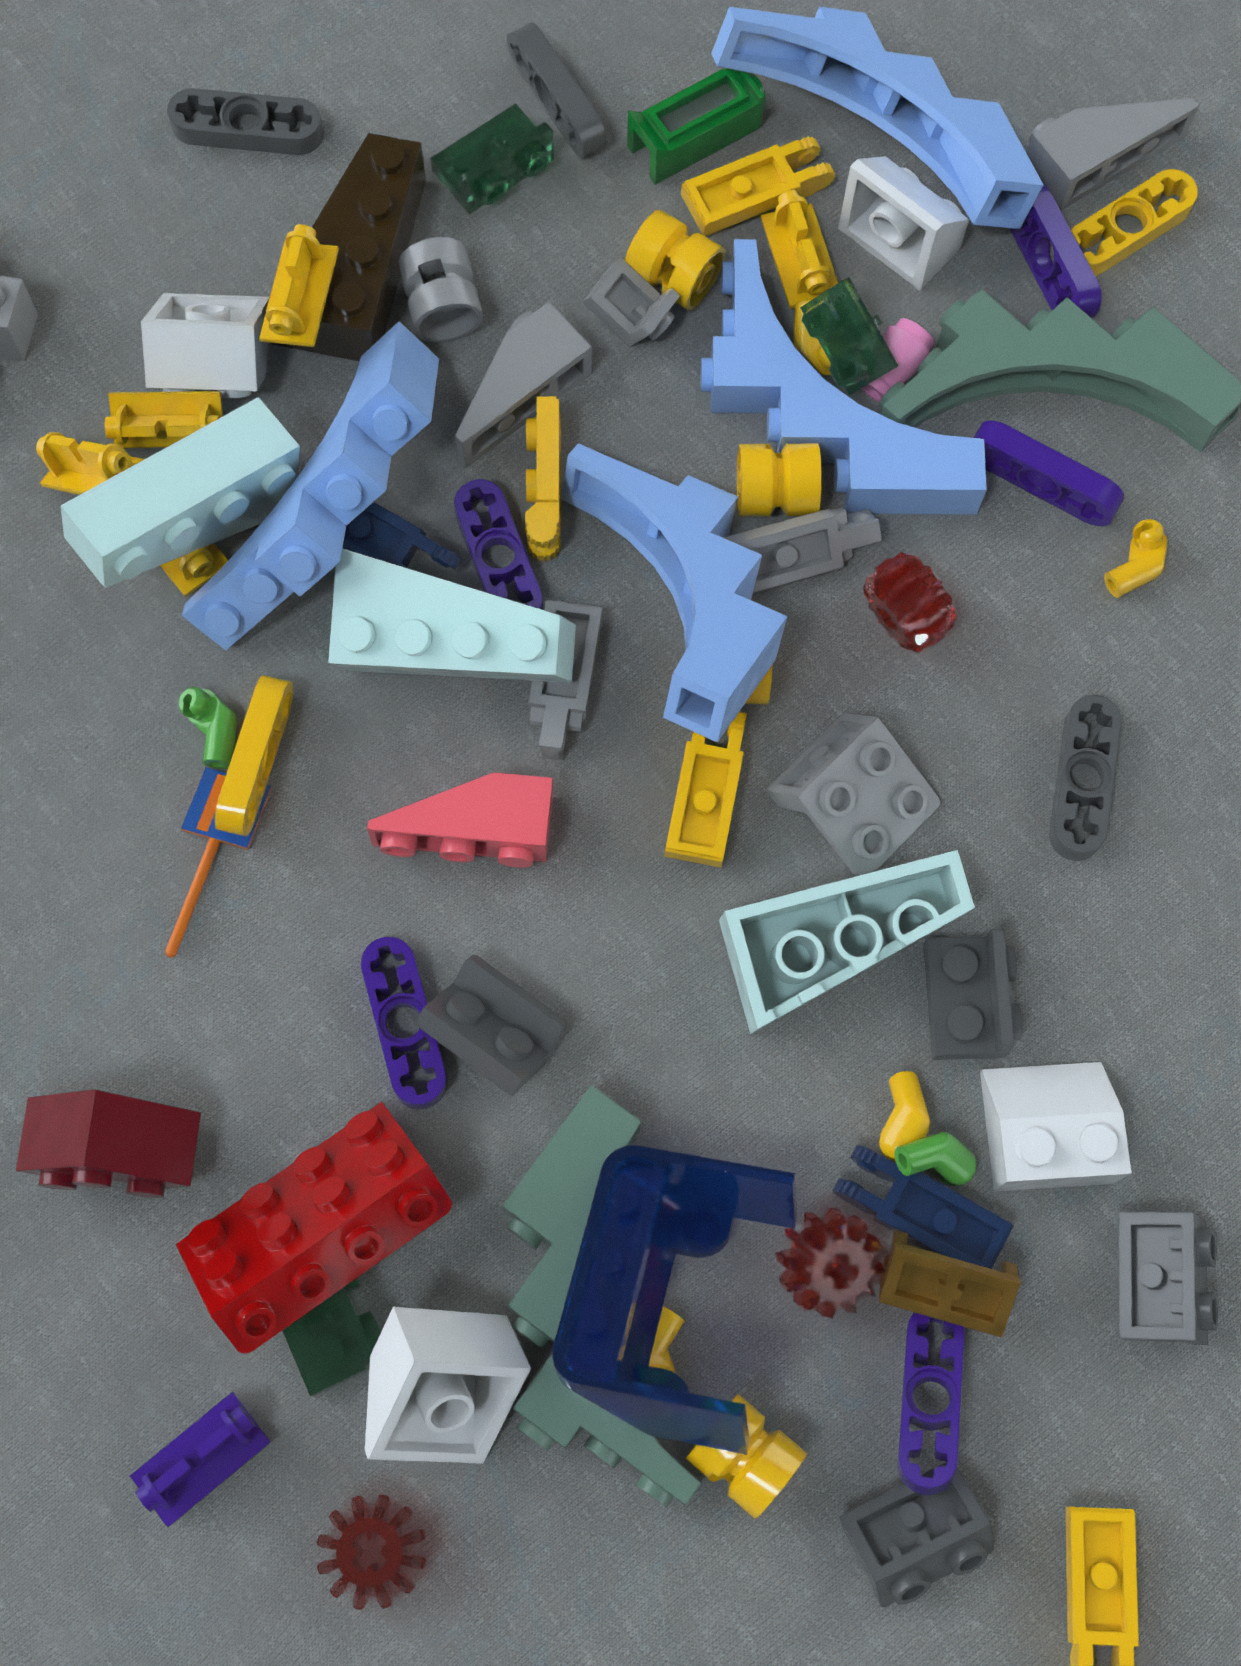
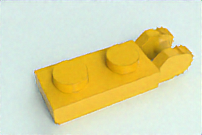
[681,136,836,236]
[525,396,561,563]
[664,711,747,868]
[1065,1506,1139,1666]

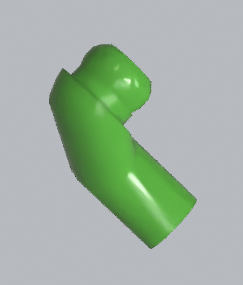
[179,687,237,769]
[894,1132,976,1186]

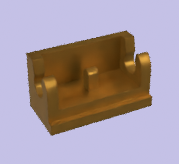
[879,1230,1021,1338]

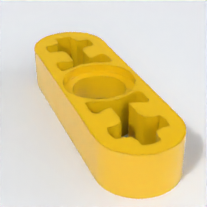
[1071,169,1198,277]
[215,675,293,836]

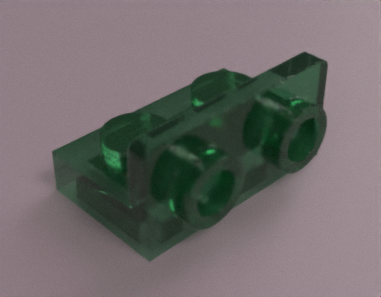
[430,103,554,214]
[282,1278,381,1397]

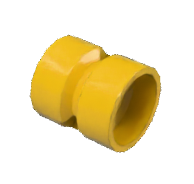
[625,209,726,311]
[736,443,821,517]
[685,1394,808,1519]

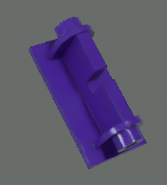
[130,1392,271,1528]

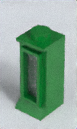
[627,68,766,185]

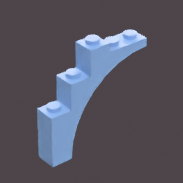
[711,7,1044,229]
[700,239,987,515]
[182,322,439,651]
[561,444,787,742]

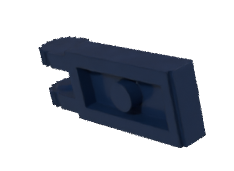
[342,502,461,570]
[832,1145,1014,1269]

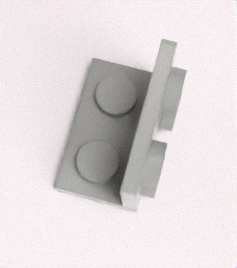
[765,713,941,877]

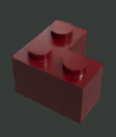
[16,1089,201,1198]

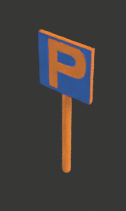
[165,767,272,958]

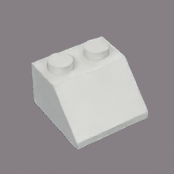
[838,156,969,291]
[141,293,269,398]
[980,1062,1132,1192]
[365,1307,531,1464]

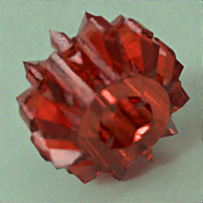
[863,552,957,653]
[775,1207,885,1319]
[317,1495,427,1610]

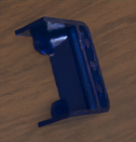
[552,1145,798,1455]

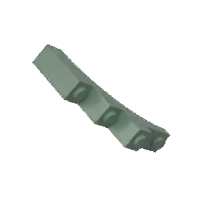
[879,288,1241,452]
[502,1085,701,1508]

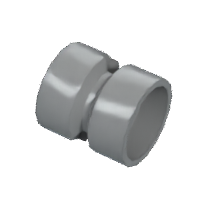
[398,237,483,343]

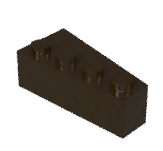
[262,133,426,361]

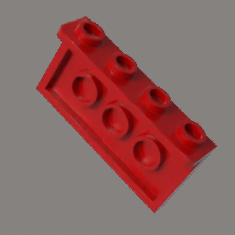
[175,1102,452,1354]

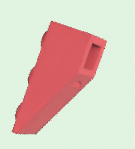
[367,772,554,868]

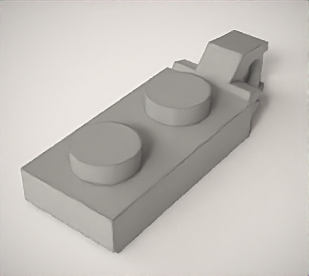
[724,507,882,593]
[528,600,603,761]

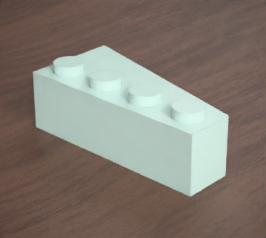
[61,397,300,588]
[328,548,576,683]
[719,850,975,1035]

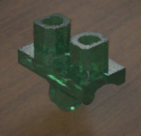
[800,277,899,395]

